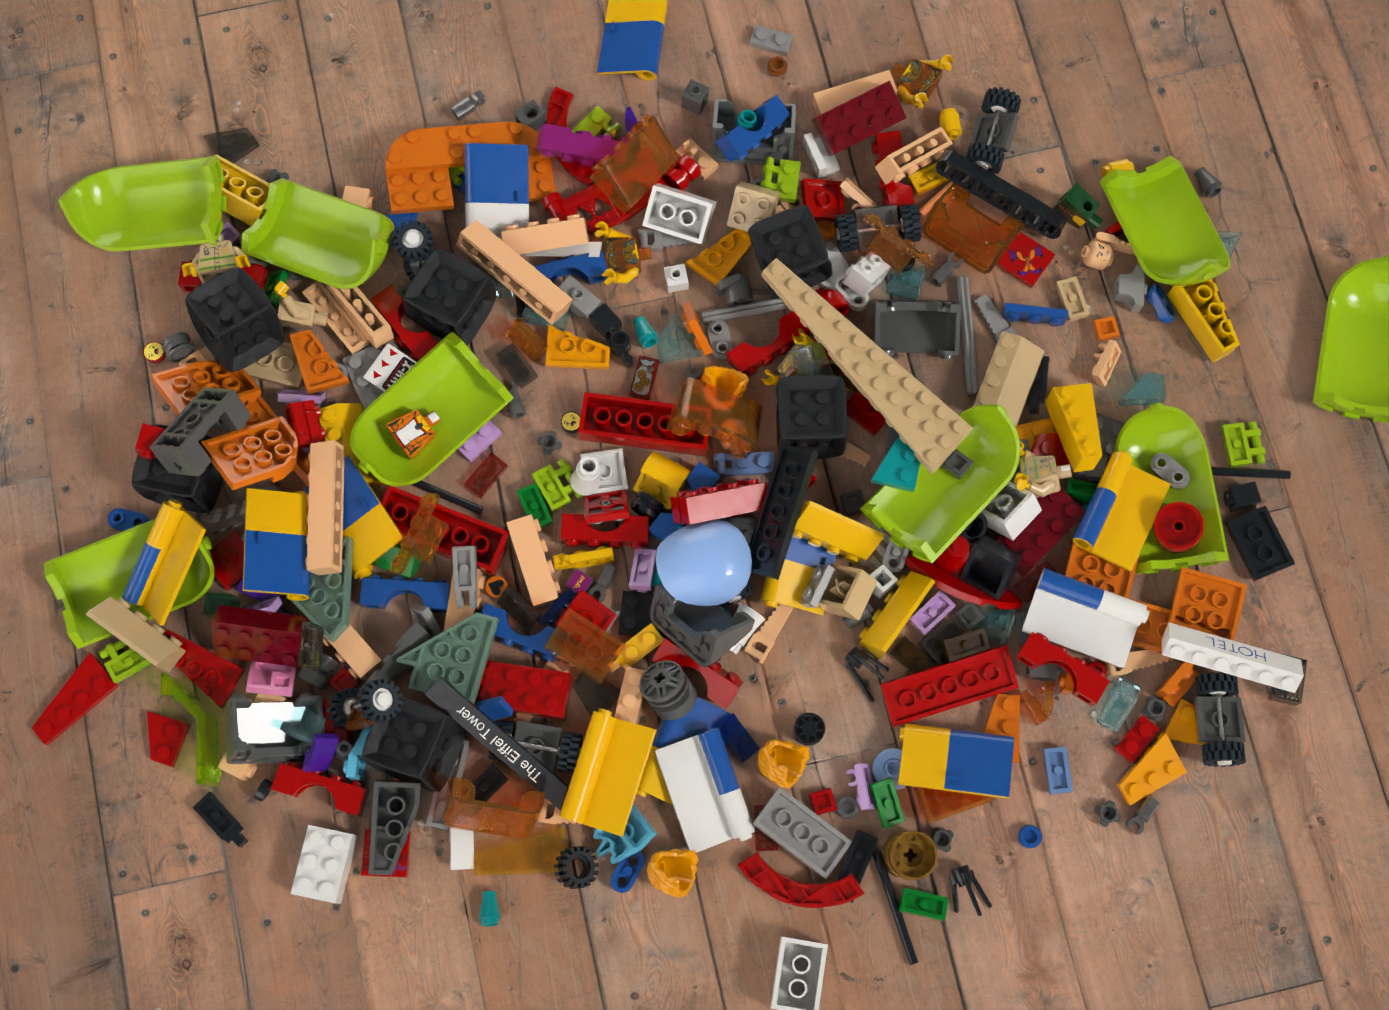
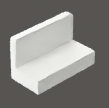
[803,133,840,179]

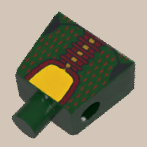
[1053,183,1103,230]

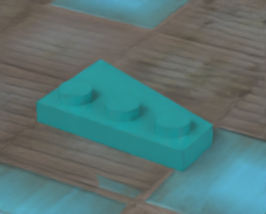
[871,435,920,492]

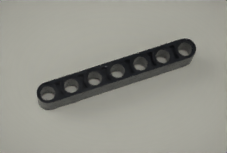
[936,150,1066,239]

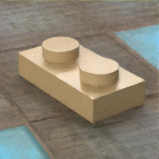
[1055,277,1090,322]

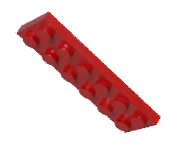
[879,644,1019,727]

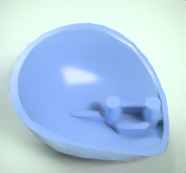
[656,519,752,606]

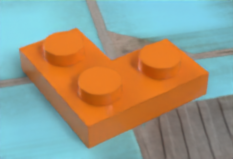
[681,301,713,356]

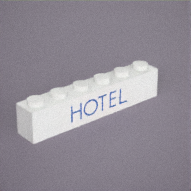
[1161,622,1304,693]

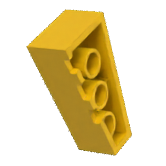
[1045,383,1102,472]

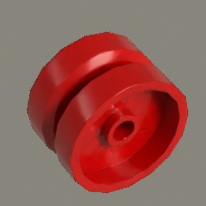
[1153,502,1204,553]

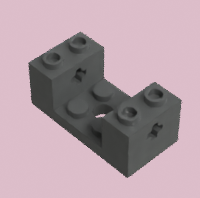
[150,387,252,477]

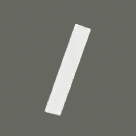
[525,242,602,257]

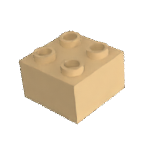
[727,181,781,232]
[818,563,877,621]

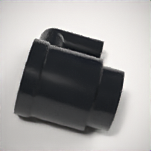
[610,330,633,368]

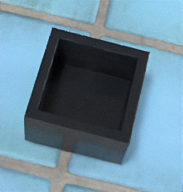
[959,535,1023,600]

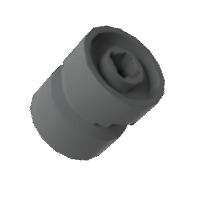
[297,649,338,690]

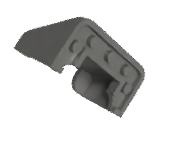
[711,99,796,166]
[873,300,961,359]
[650,584,755,668]
[226,693,325,764]

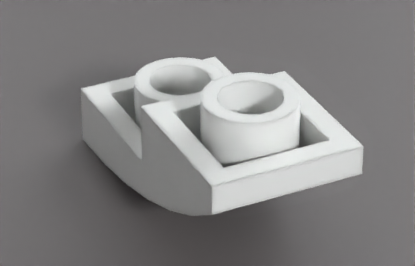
[449,819,474,870]

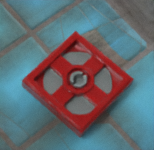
[583,489,630,524]

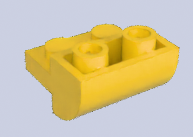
[633,451,692,510]

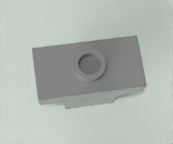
[1114,265,1147,313]
[559,276,602,319]

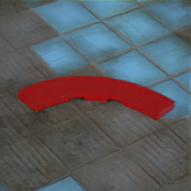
[546,86,600,187]
[905,556,1023,609]
[738,852,865,908]

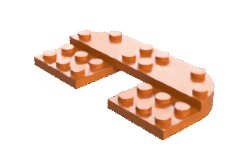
[385,122,556,215]
[151,360,298,490]
[1064,542,1247,654]

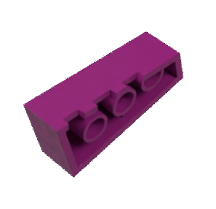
[535,123,629,171]

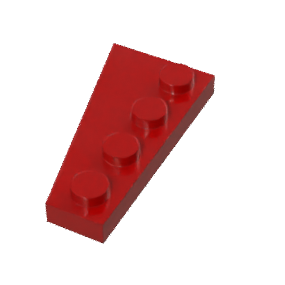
[164,629,245,709]
[32,653,119,745]

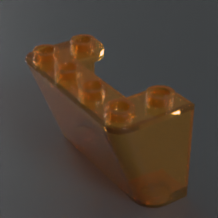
[590,114,680,213]
[666,378,763,459]

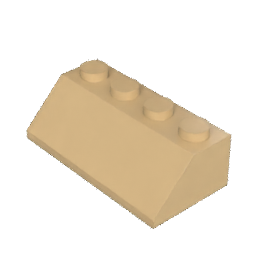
[973,331,1045,428]
[86,597,186,672]

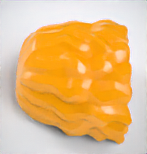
[701,365,749,412]
[758,739,810,789]
[647,848,698,898]

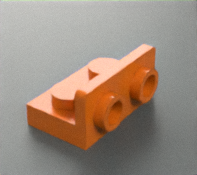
[1155,661,1200,707]

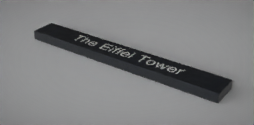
[425,676,569,811]

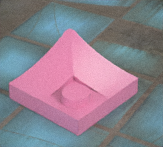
[246,661,296,697]

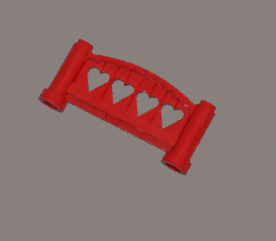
[541,148,668,234]

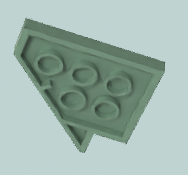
[285,536,354,643]
[396,613,499,704]

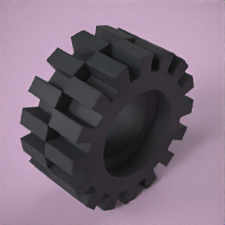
[554,846,599,889]

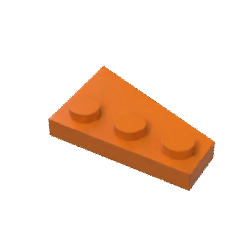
[289,329,349,394]
[983,694,1020,763]

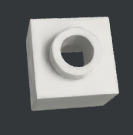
[664,264,689,293]
[870,564,898,599]

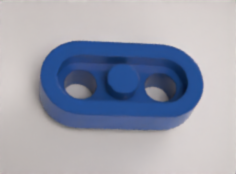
[1146,284,1177,324]
[107,508,151,532]
[611,851,645,893]

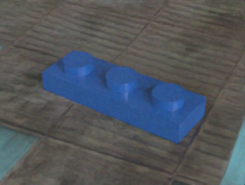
[1001,303,1068,327]

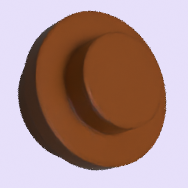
[767,56,787,77]

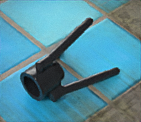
[844,646,889,702]
[949,865,992,916]

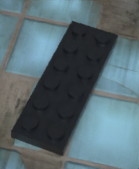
[749,445,818,580]

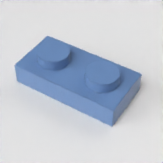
[1042,747,1073,795]

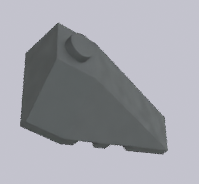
[363,622,433,686]
[369,779,421,875]

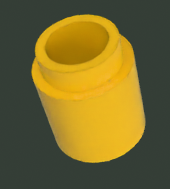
[939,108,962,141]
[1102,158,1134,178]

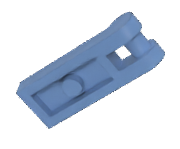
[714,451,775,477]

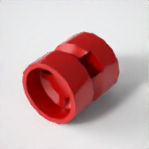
[663,154,701,191]

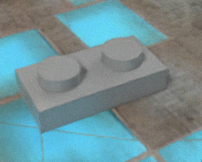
[749,25,793,56]
[799,565,835,608]

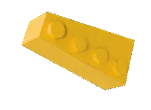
[1167,279,1240,363]

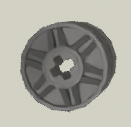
[639,660,697,721]

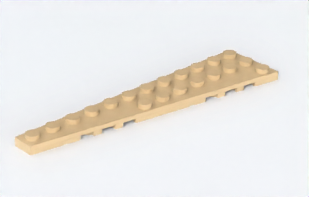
[761,258,973,475]

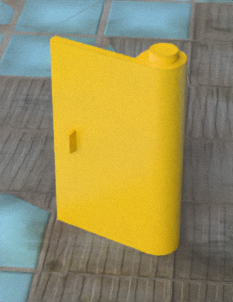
[559,708,657,837]

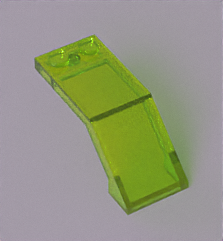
[160,673,221,788]

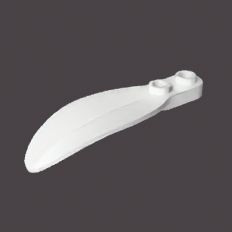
[820,240,869,311]

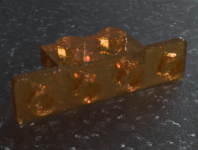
[862,213,934,273]
[390,493,448,575]

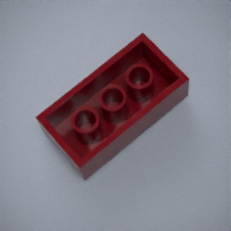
[812,80,907,156]
[997,488,1085,577]
[211,605,309,668]

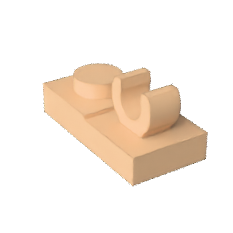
[676,138,718,180]
[840,177,877,211]
[1092,339,1122,387]

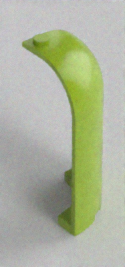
[1099,155,1231,286]
[58,156,227,252]
[241,178,394,289]
[1313,255,1389,423]
[350,332,513,487]
[1114,403,1229,574]
[860,404,1020,563]
[44,519,215,649]

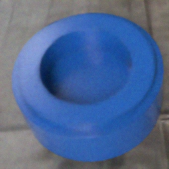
[1018,825,1042,849]

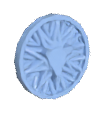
[872,748,906,790]

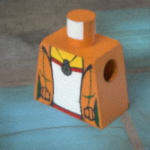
[386,409,441,461]

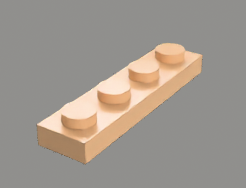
[302,281,370,355]

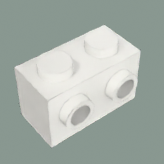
[844,252,891,298]

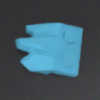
[343,725,372,782]
[593,803,657,864]

